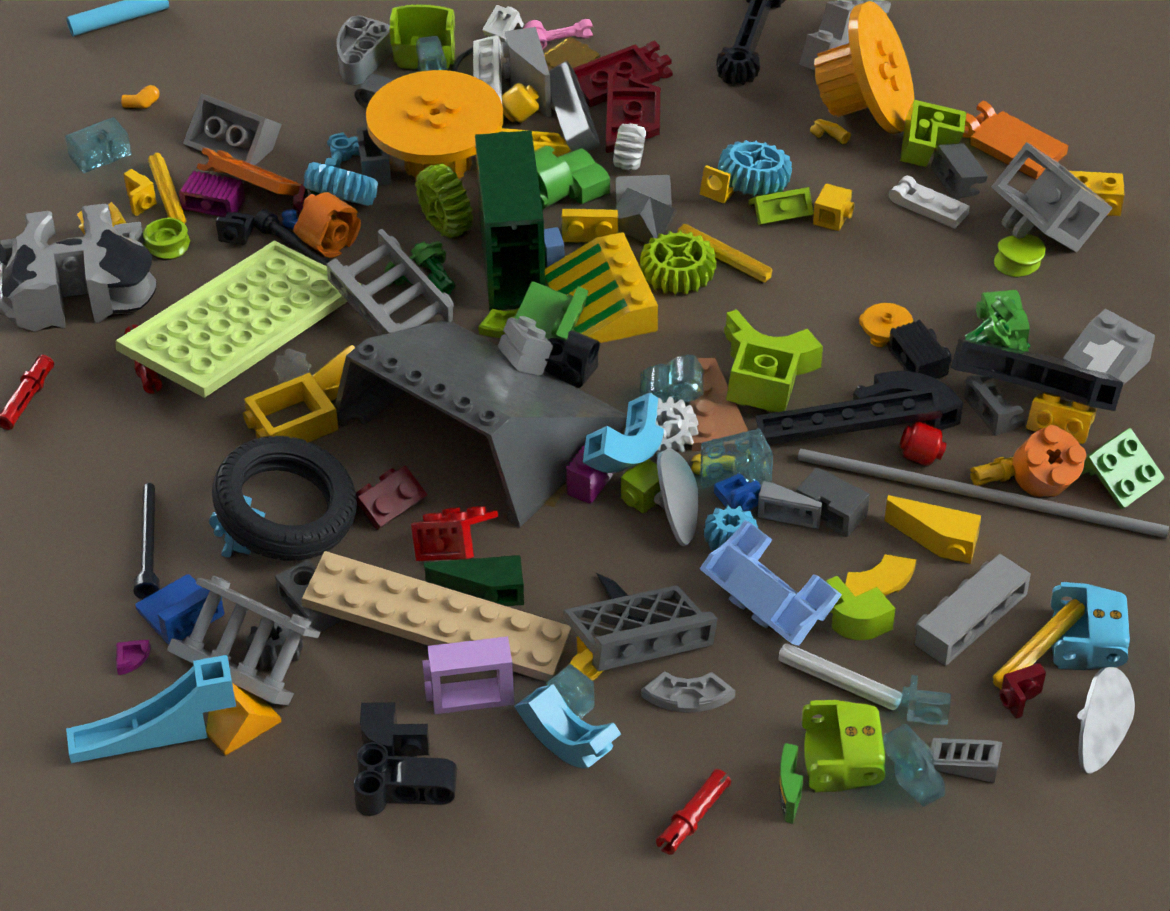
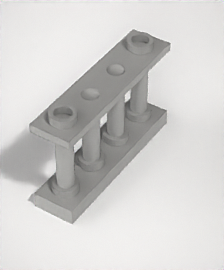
[326,229,454,336]
[167,576,320,706]

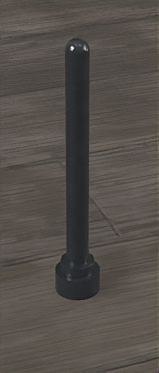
[254,209,330,266]
[133,483,160,600]

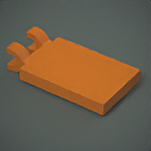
[963,100,1069,180]
[197,148,301,196]

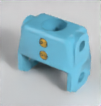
[1051,582,1130,670]

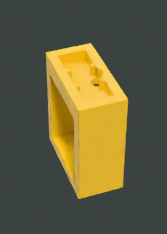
[243,373,338,443]

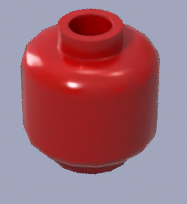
[899,422,947,466]

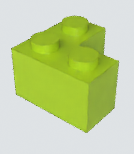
[900,100,966,167]

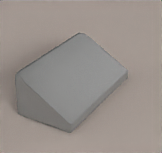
[615,175,672,207]

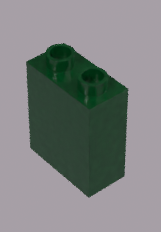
[475,130,546,311]

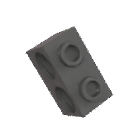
[275,559,344,632]

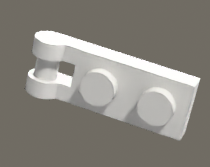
[888,175,970,229]

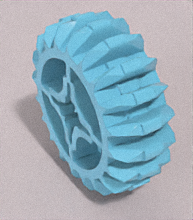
[718,140,792,196]
[303,162,378,206]

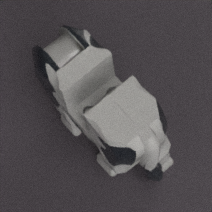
[0,204,157,332]

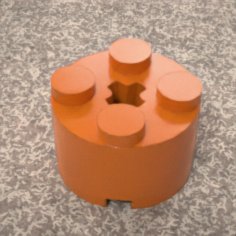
[293,192,361,258]
[1012,425,1086,498]

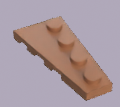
[685,358,753,451]

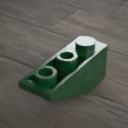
[424,555,524,606]

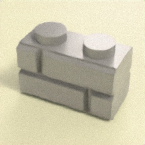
[498,316,553,376]

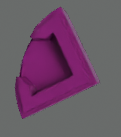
[116,639,151,675]

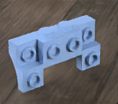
[700,520,842,646]

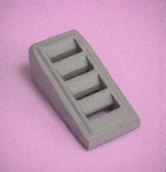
[758,481,822,529]
[926,738,1003,783]

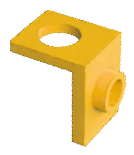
[699,165,735,203]

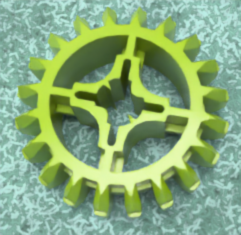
[415,163,473,238]
[640,230,716,295]

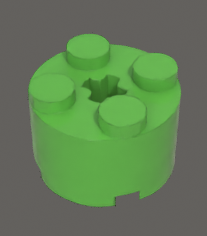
[534,146,573,210]

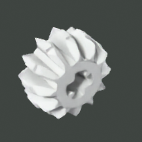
[613,123,646,170]

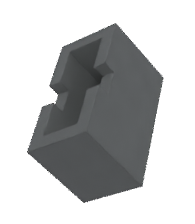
[357,127,391,187]
[795,467,870,537]

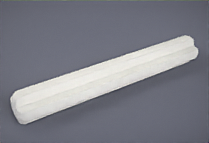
[778,643,902,710]

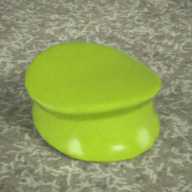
[143,217,190,259]
[994,234,1046,277]

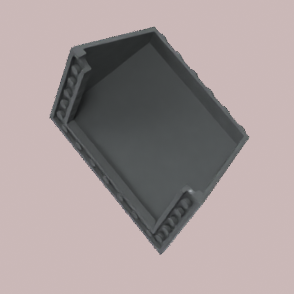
[334,320,627,528]

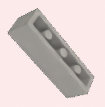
[915,554,1031,667]

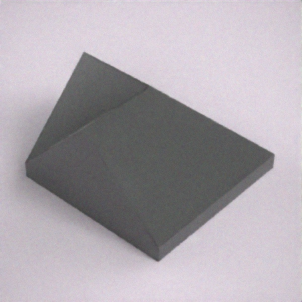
[615,188,677,244]

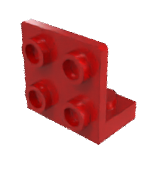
[411,506,498,561]

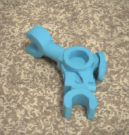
[325,132,359,168]

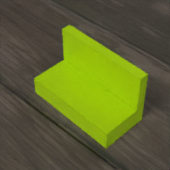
[748,187,814,225]

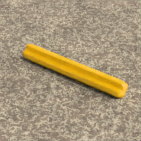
[148,152,186,224]
[677,224,772,283]
[993,599,1085,690]

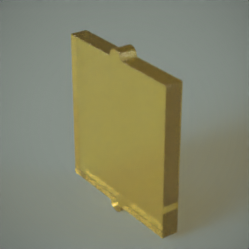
[544,37,601,69]

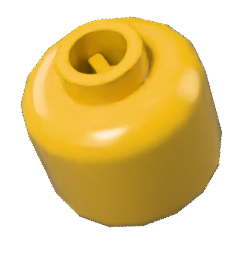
[502,83,540,123]

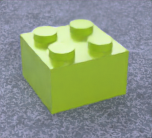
[726,339,801,412]

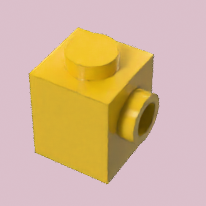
[813,183,855,231]

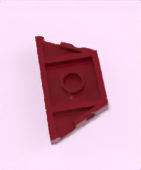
[606,69,661,153]

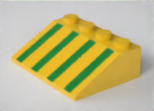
[545,232,658,343]

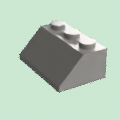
[183,93,282,165]

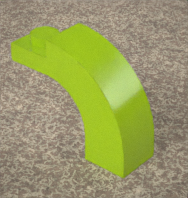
[724,309,823,375]

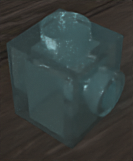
[546,664,595,719]

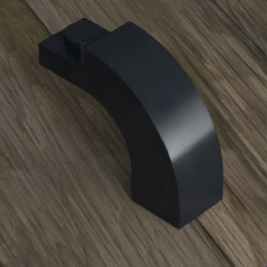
[853,371,963,431]

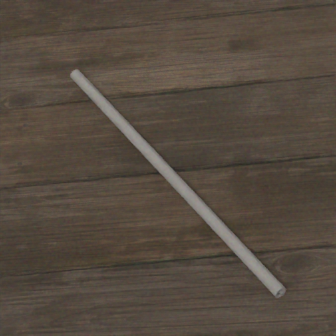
[798,448,1169,538]

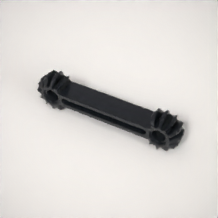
[716,0,785,85]

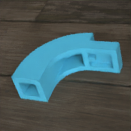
[583,393,664,473]
[514,684,621,768]

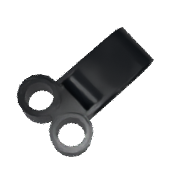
[354,742,457,816]

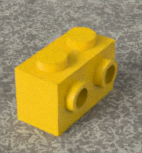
[1069,171,1125,216]

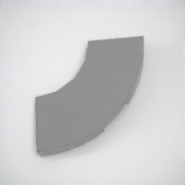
[641,671,736,712]

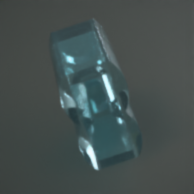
[416,36,447,72]
[640,355,704,403]
[883,724,945,807]

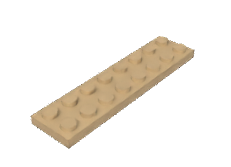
[302,551,571,683]

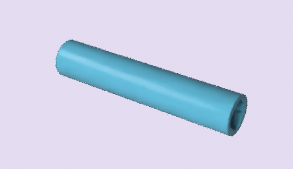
[66,0,169,37]

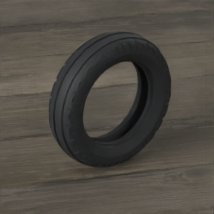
[212,436,357,561]

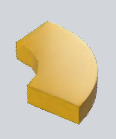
[845,554,916,597]

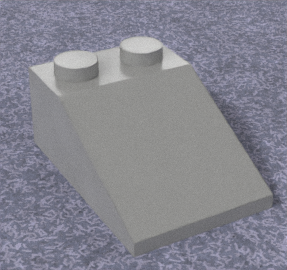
[501,27,551,117]

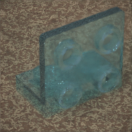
[700,429,773,489]

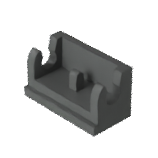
[931,143,988,200]
[964,375,1025,436]

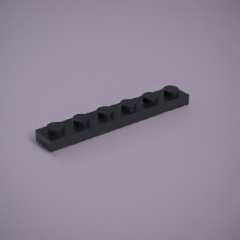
[756,387,942,447]

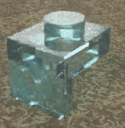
[901,675,951,725]

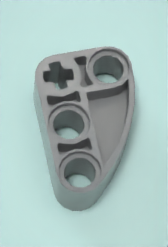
[337,15,392,85]

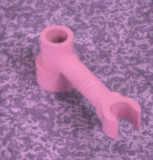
[523,19,593,50]

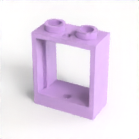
[422,636,514,714]

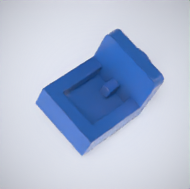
[714,473,761,512]

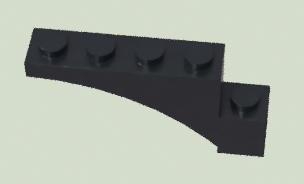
[951,339,1124,411]

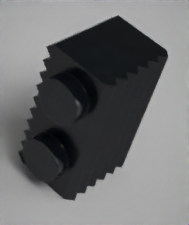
[888,319,952,379]

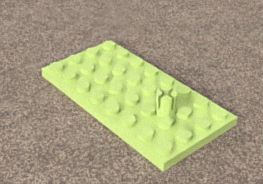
[115,240,361,398]

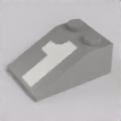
[1063,309,1155,385]

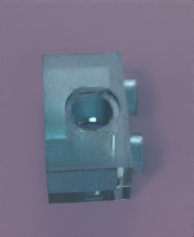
[65,117,132,174]

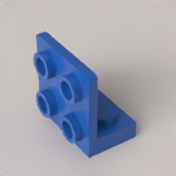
[135,574,225,645]

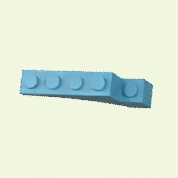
[66,655,236,763]

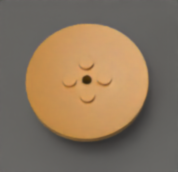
[814,1,914,134]
[366,70,503,180]

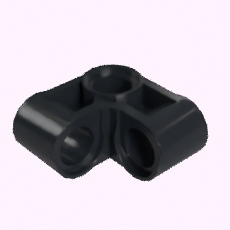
[544,330,600,388]

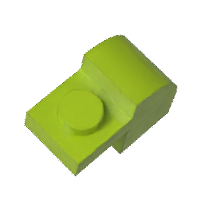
[826,576,896,640]

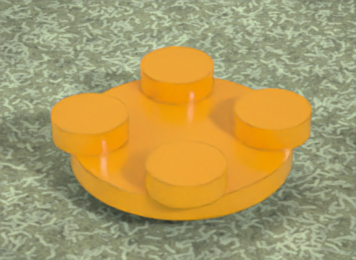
[859,303,913,347]

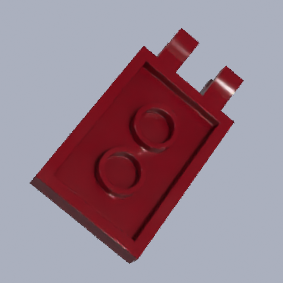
[573,40,673,107]

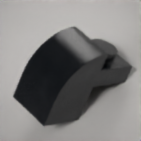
[360,702,430,757]

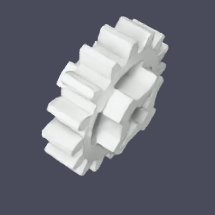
[656,397,699,457]

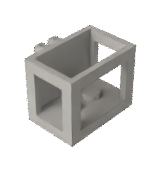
[991,142,1112,252]

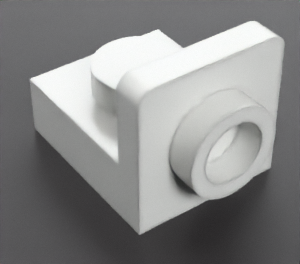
[482,5,524,42]

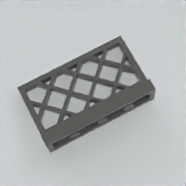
[563,585,718,671]

